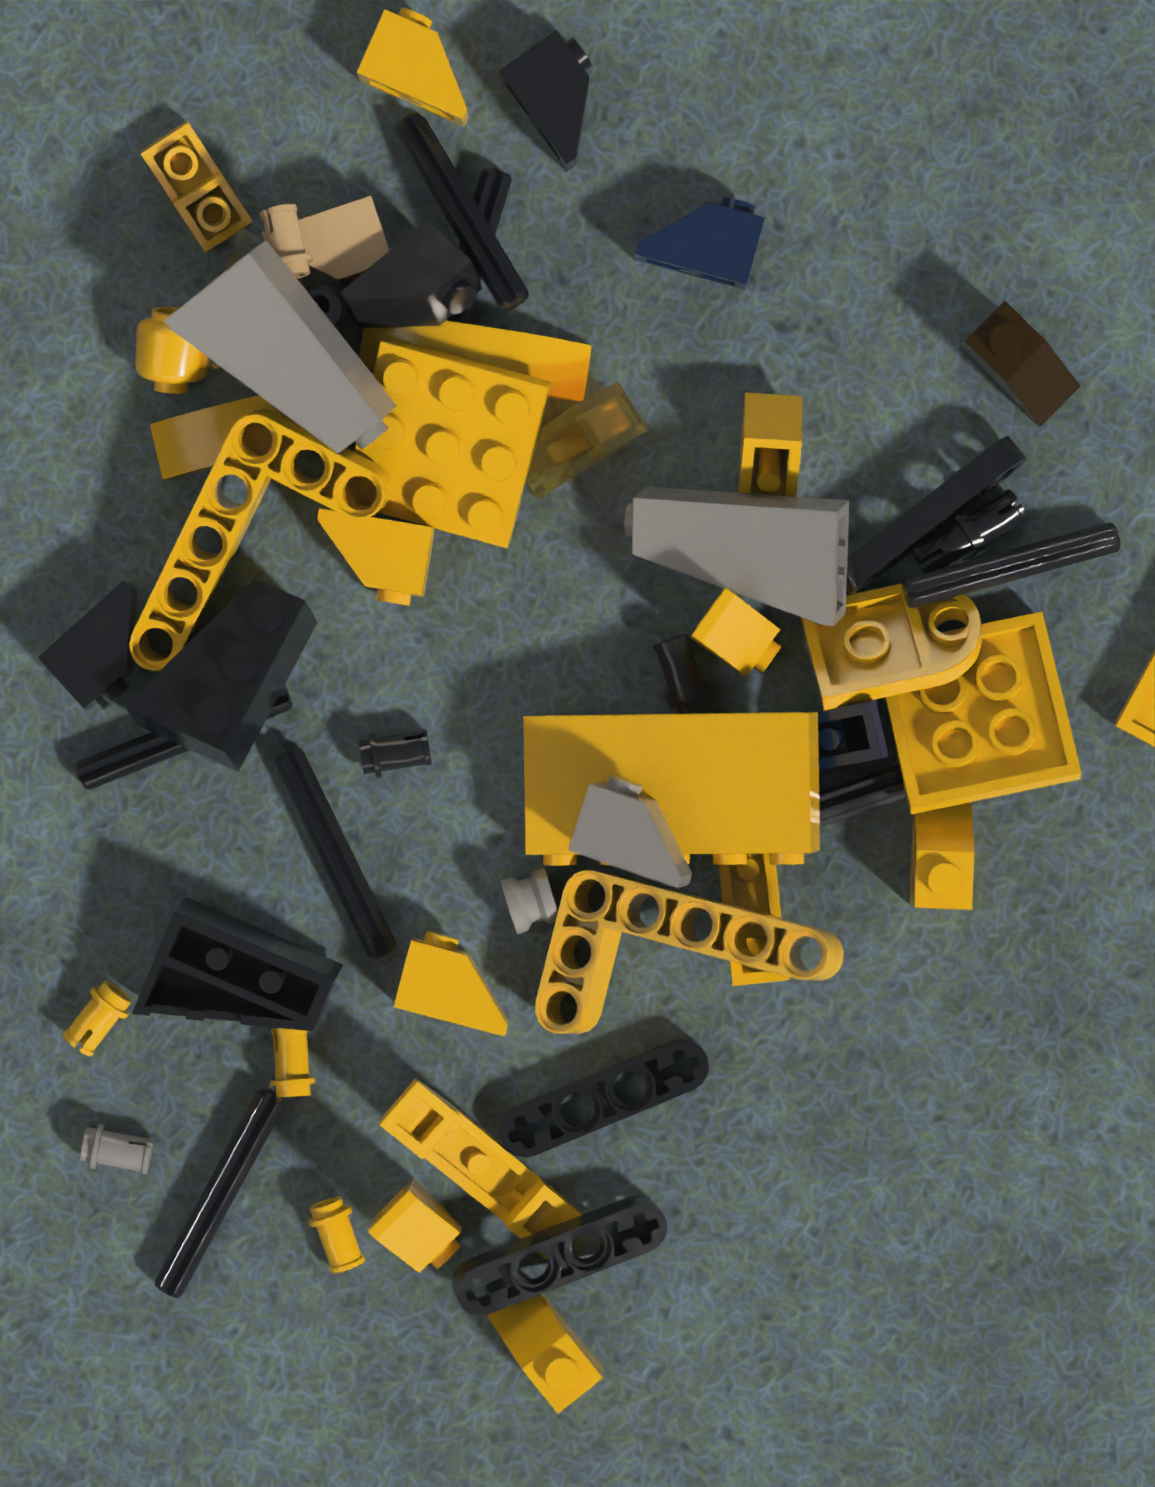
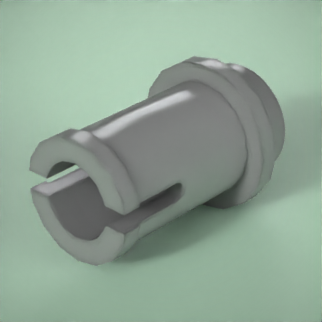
[80,1124,154,1175]

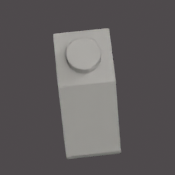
[568,775,692,888]

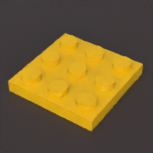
[349,336,551,548]
[884,612,1082,815]

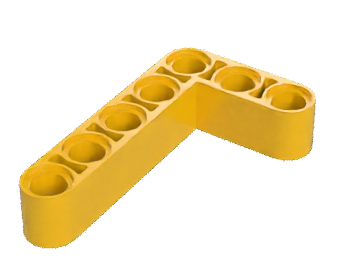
[129,409,392,671]
[535,870,844,1034]

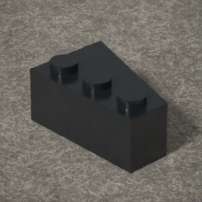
[124,578,318,772]
[132,897,343,1031]

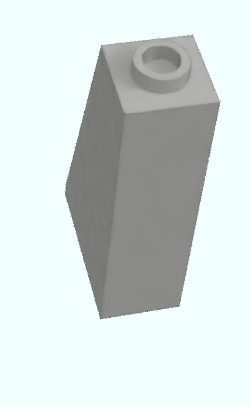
[164,240,397,453]
[624,487,849,626]

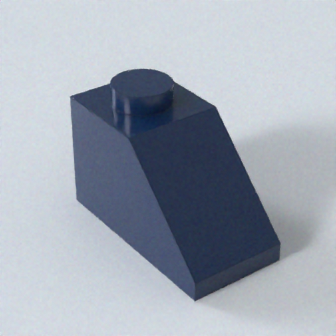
[635,197,765,290]

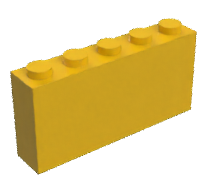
[523,712,820,866]

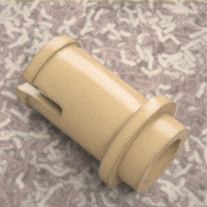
[260,204,313,279]

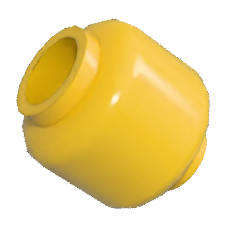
[135,307,210,394]

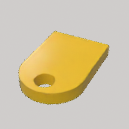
[800,584,982,711]

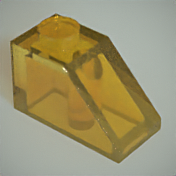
[526,381,648,500]

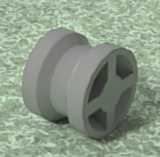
[501,867,558,934]

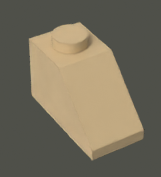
[262,196,390,285]

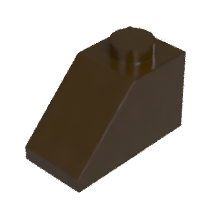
[959,301,1080,428]

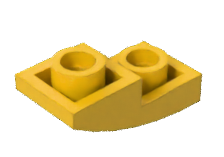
[140,121,253,253]

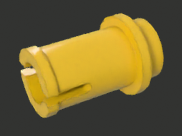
[62,980,132,1056]
[270,1028,316,1097]
[308,1196,365,1274]

